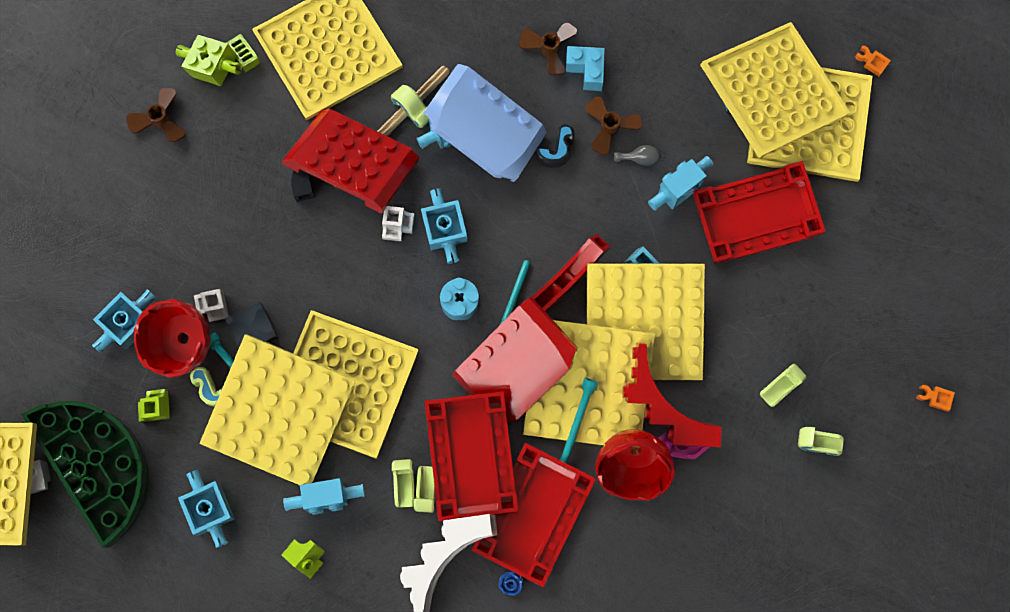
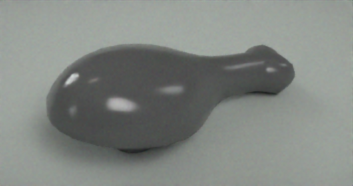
[614,145,661,166]

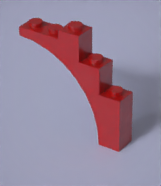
[509,234,611,315]
[622,343,722,447]

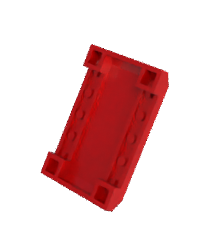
[282,109,419,214]
[692,161,826,264]
[424,391,518,521]
[471,443,596,587]

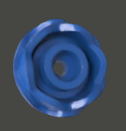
[499,571,524,596]

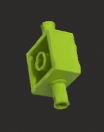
[176,35,242,86]

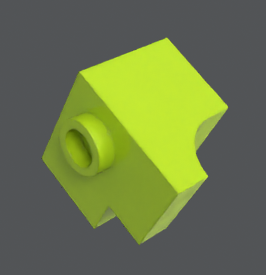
[138,389,170,422]
[282,539,325,579]

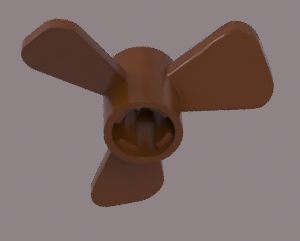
[519,23,577,76]
[126,88,186,142]
[585,96,642,156]

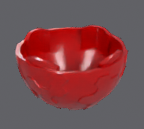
[133,299,211,378]
[595,429,675,501]

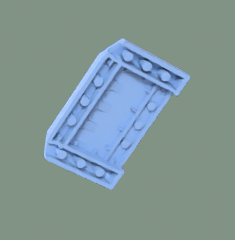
[423,64,547,182]

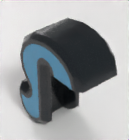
[536,124,574,168]

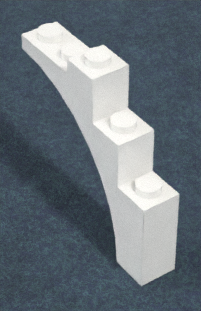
[400,514,497,612]

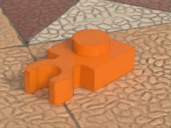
[855,46,891,77]
[917,385,955,412]

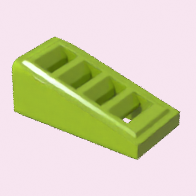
[226,34,261,73]

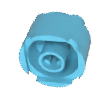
[440,278,479,320]

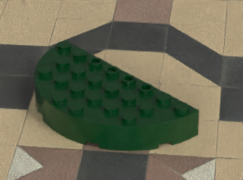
[21,401,147,548]

